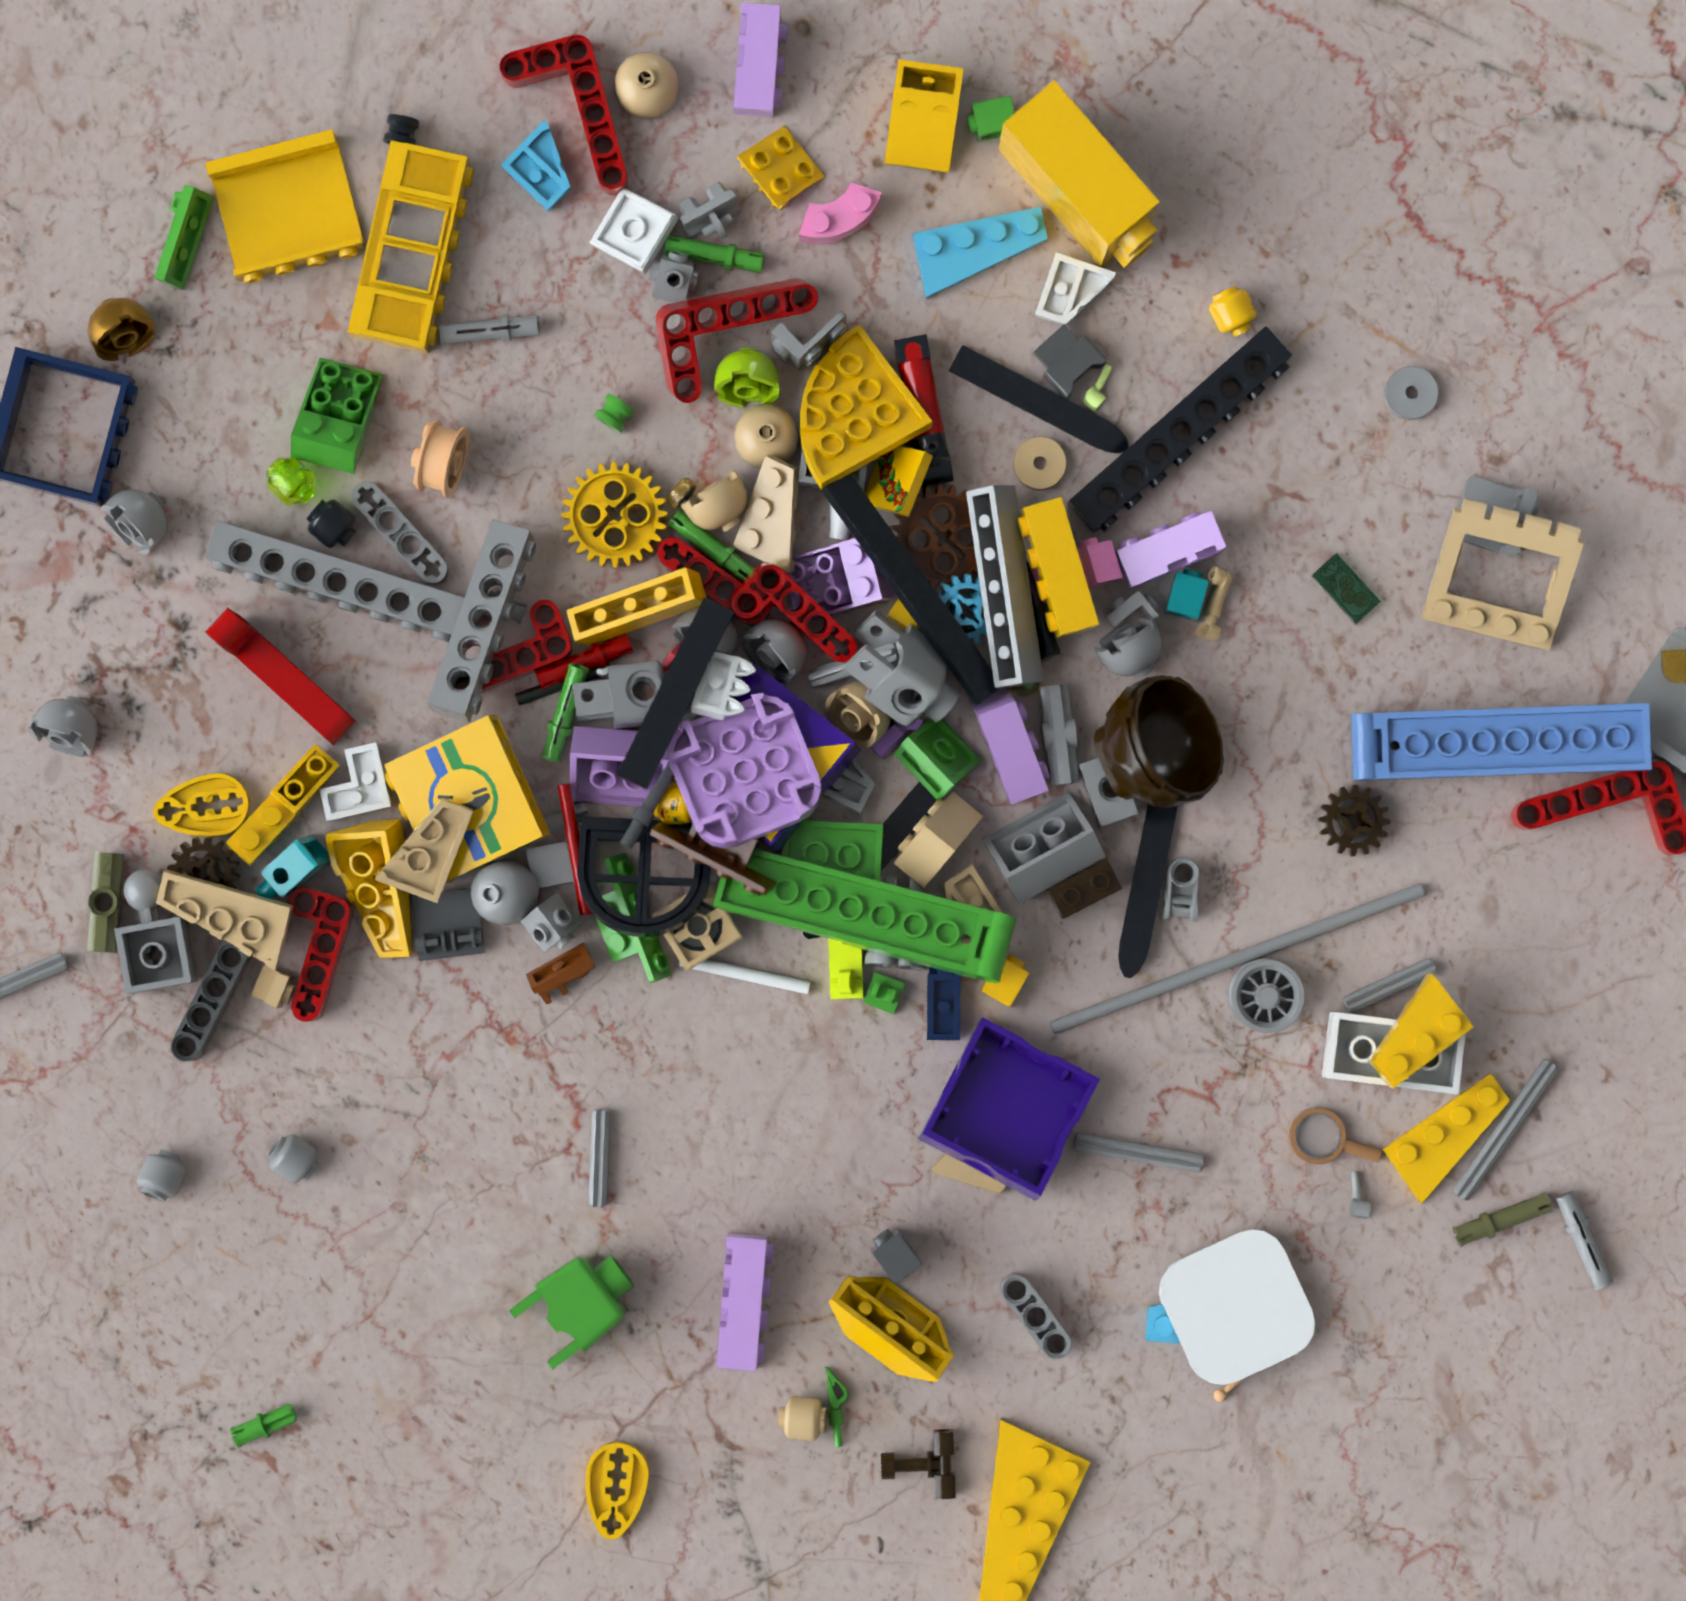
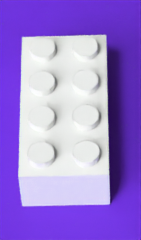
[1322,1012,1466,1095]

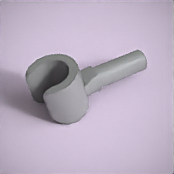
[1350,1171,1371,1219]

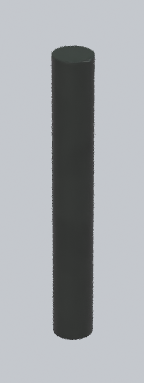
[515,663,610,706]

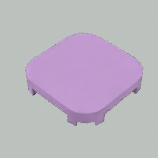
[667,693,821,848]

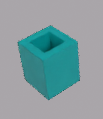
[1164,569,1209,621]

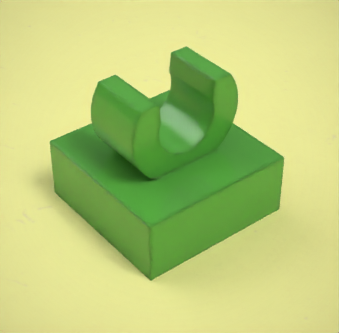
[863,972,905,1014]

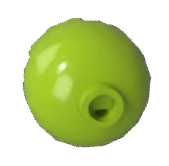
[714,347,779,408]

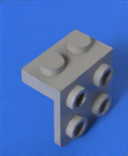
[771,310,847,370]
[1458,476,1540,557]

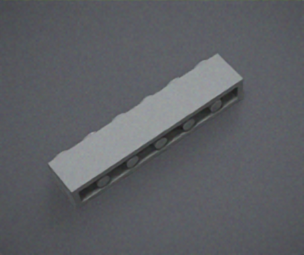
[966,485,1044,688]

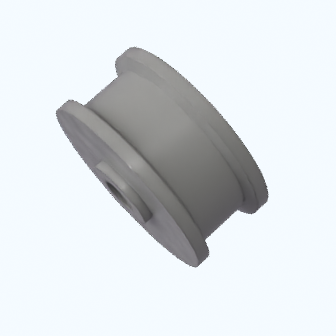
[1228,958,1304,1033]

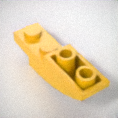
[226,744,340,867]

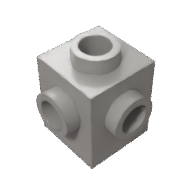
[649,251,698,303]
[520,893,581,953]

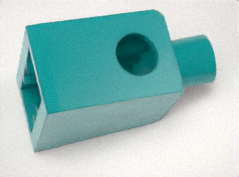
[255,835,330,900]

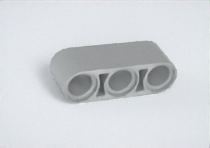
[1001,1273,1071,1359]

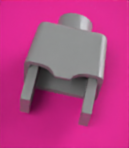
[844,610,959,726]
[572,660,689,730]

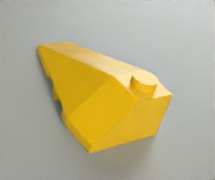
[325,819,412,958]

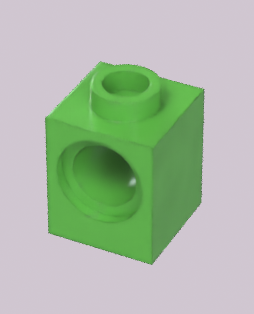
[966,96,1014,142]

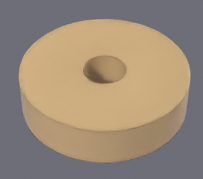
[1013,437,1066,490]

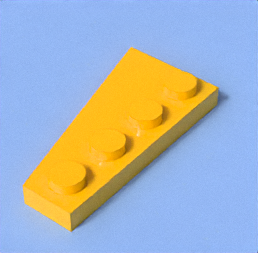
[1382,1073,1510,1204]

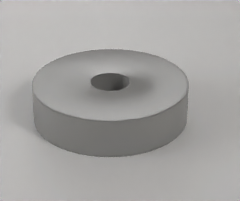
[1384,366,1438,420]

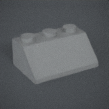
[982,792,1106,904]

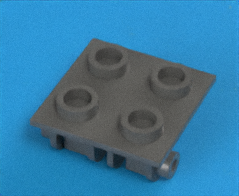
[412,888,485,961]

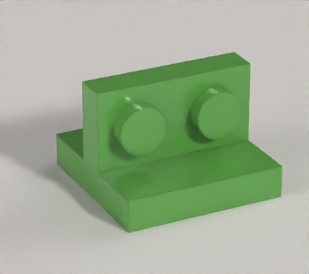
[893,718,982,800]

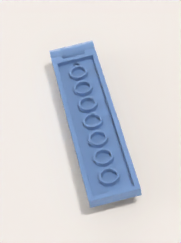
[1350,703,1652,781]

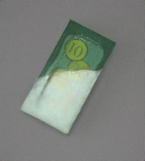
[1311,553,1381,624]

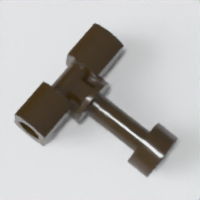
[881,1429,956,1499]

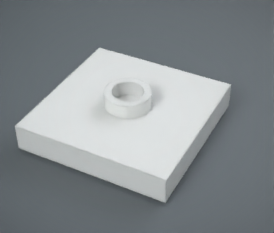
[589,188,679,274]

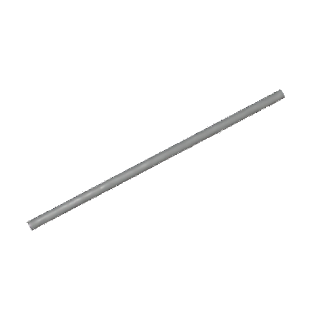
[1050,884,1425,1034]

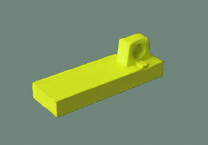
[828,938,865,999]

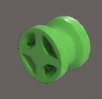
[594,393,635,433]

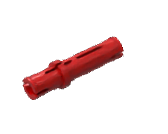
[534,633,634,691]

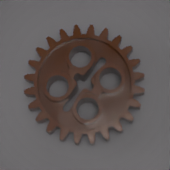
[889,484,978,591]

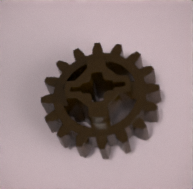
[1317,785,1391,857]
[167,836,241,889]

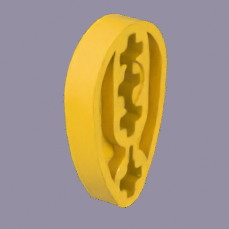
[153,773,251,837]
[585,1441,649,1540]

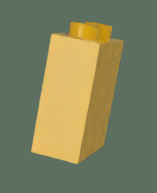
[998,80,1159,268]

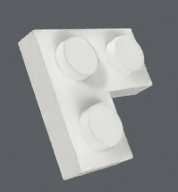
[319,742,392,822]

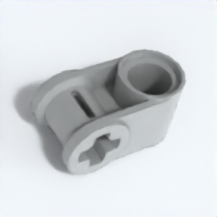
[1163,858,1199,922]

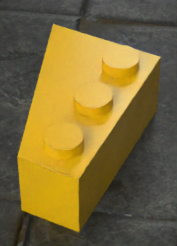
[1369,973,1474,1088]

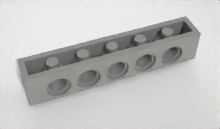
[427,519,536,723]

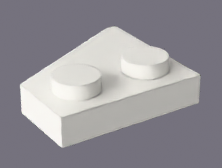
[1035,252,1116,326]

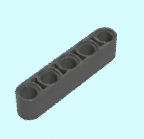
[171,940,253,1062]

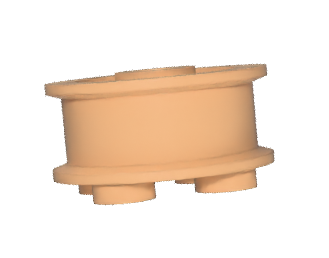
[411,420,469,498]

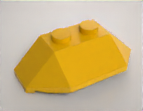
[829,1276,954,1382]

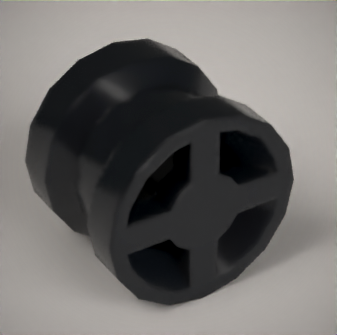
[383,114,420,145]

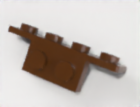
[649,822,777,895]

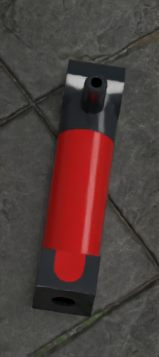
[894,334,954,487]

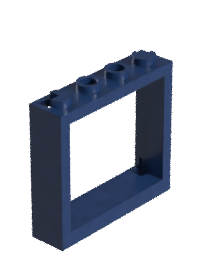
[0,347,138,507]

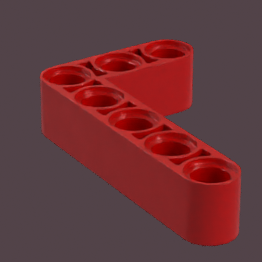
[499,34,628,196]
[656,278,818,403]
[205,607,356,745]
[1511,761,1686,855]

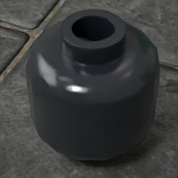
[306,499,356,548]

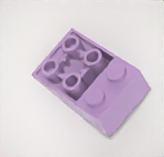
[784,538,898,621]

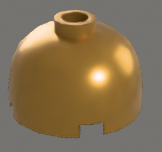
[87,298,156,361]

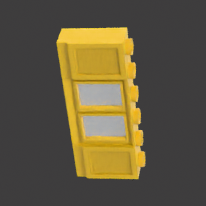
[347,140,474,354]

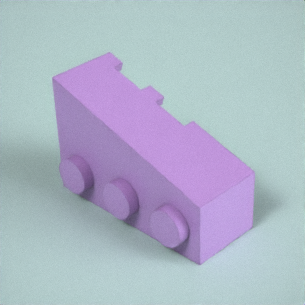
[1116,510,1226,590]
[969,687,1050,805]

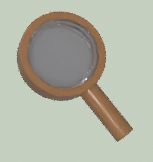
[1288,1108,1381,1164]

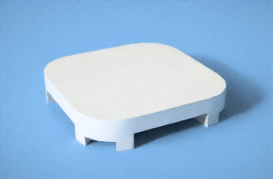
[1158,1229,1315,1385]

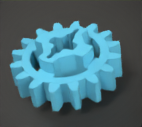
[937,573,987,644]

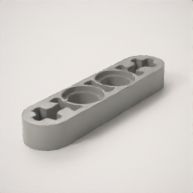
[352,481,449,585]

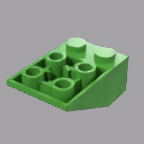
[291,358,383,474]

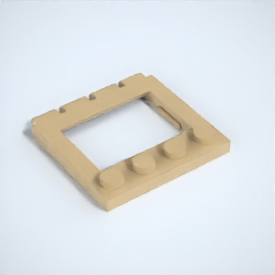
[1421,498,1584,651]

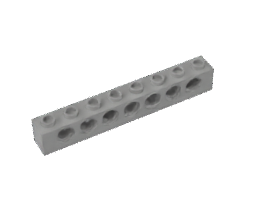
[206,520,464,642]

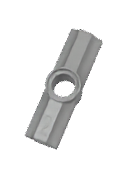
[1039,684,1079,786]

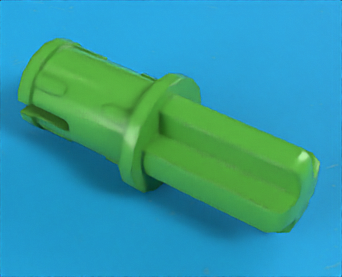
[230,1404,297,1448]

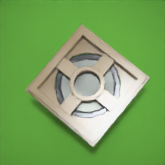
[652,884,743,972]

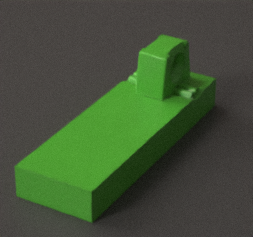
[154,185,214,290]

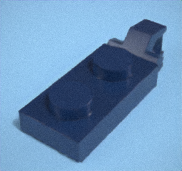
[927,967,961,1040]

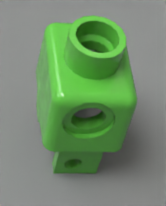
[509,1255,635,1369]

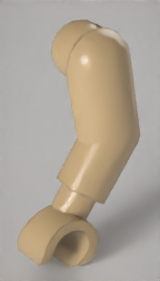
[1195,567,1232,641]

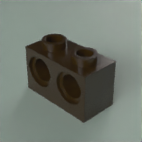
[1046,860,1122,920]

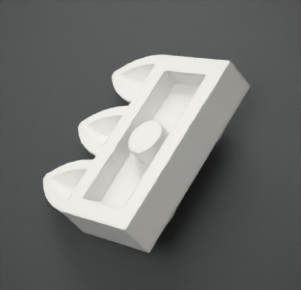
[691,652,756,721]

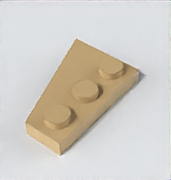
[733,455,799,573]
[375,798,473,903]

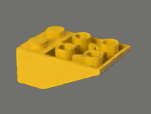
[884,59,964,173]

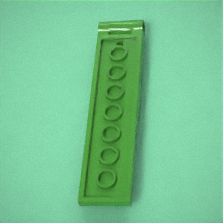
[713,849,1017,983]

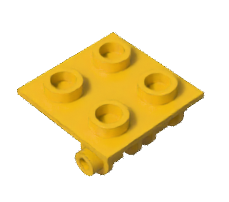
[737,126,824,211]

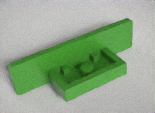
[596,853,671,983]

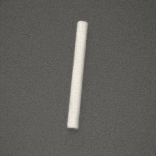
[679,959,810,994]

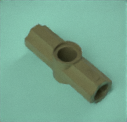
[87,852,124,953]

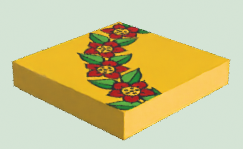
[865,446,933,517]

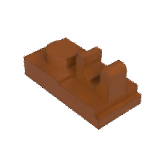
[526,942,596,1004]

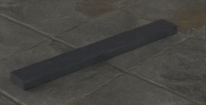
[821,473,1000,705]

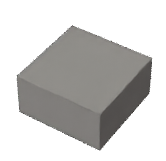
[526,841,574,889]

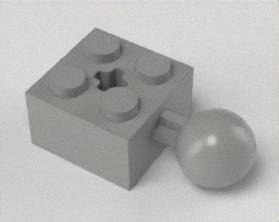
[114,869,197,994]

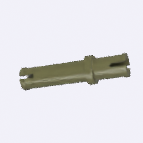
[1452,1192,1553,1247]

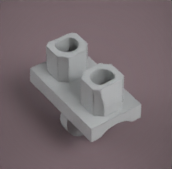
[679,182,742,240]

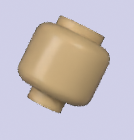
[778,1396,827,1441]

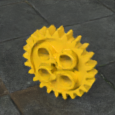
[561,461,668,569]

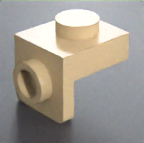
[252,966,295,1008]

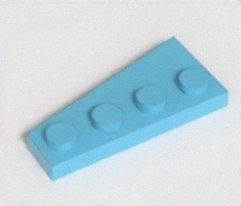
[913,207,1048,299]

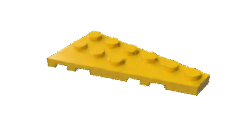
[979,1419,1091,1601]

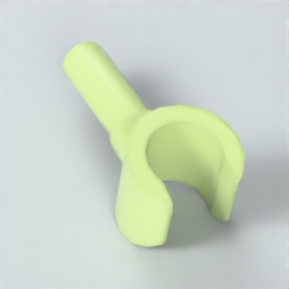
[1083,365,1113,411]

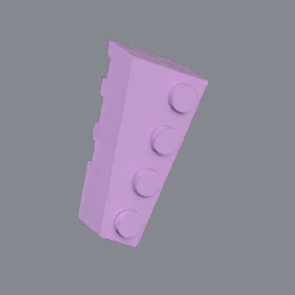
[716,1233,774,1371]

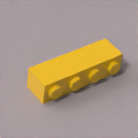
[1017,497,1099,639]
[566,567,706,646]

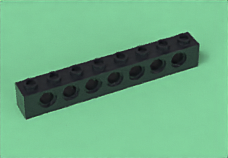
[1068,326,1292,533]

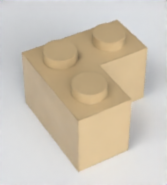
[894,791,984,888]

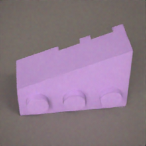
[734,3,787,118]

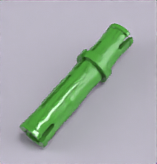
[664,234,765,274]
[668,509,755,583]
[541,662,589,763]

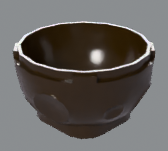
[1093,675,1224,808]

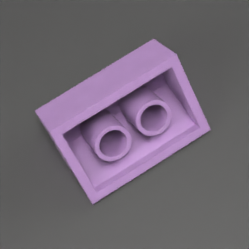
[570,726,669,807]

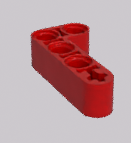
[657,537,777,627]
[729,562,857,663]
[455,599,573,693]
[288,887,354,1022]

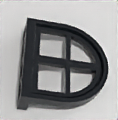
[578,816,711,937]

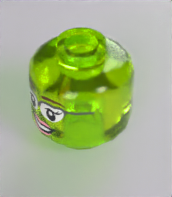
[266,457,315,506]

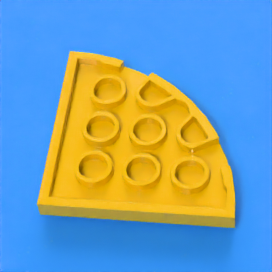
[800,324,932,490]

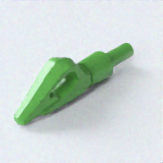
[825,1367,849,1447]

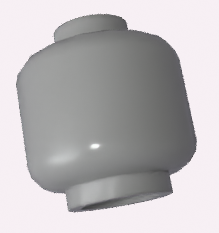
[267,1134,318,1183]
[136,1150,186,1202]

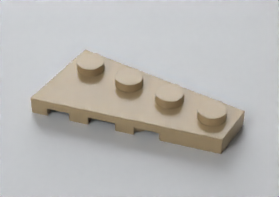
[156,869,293,971]

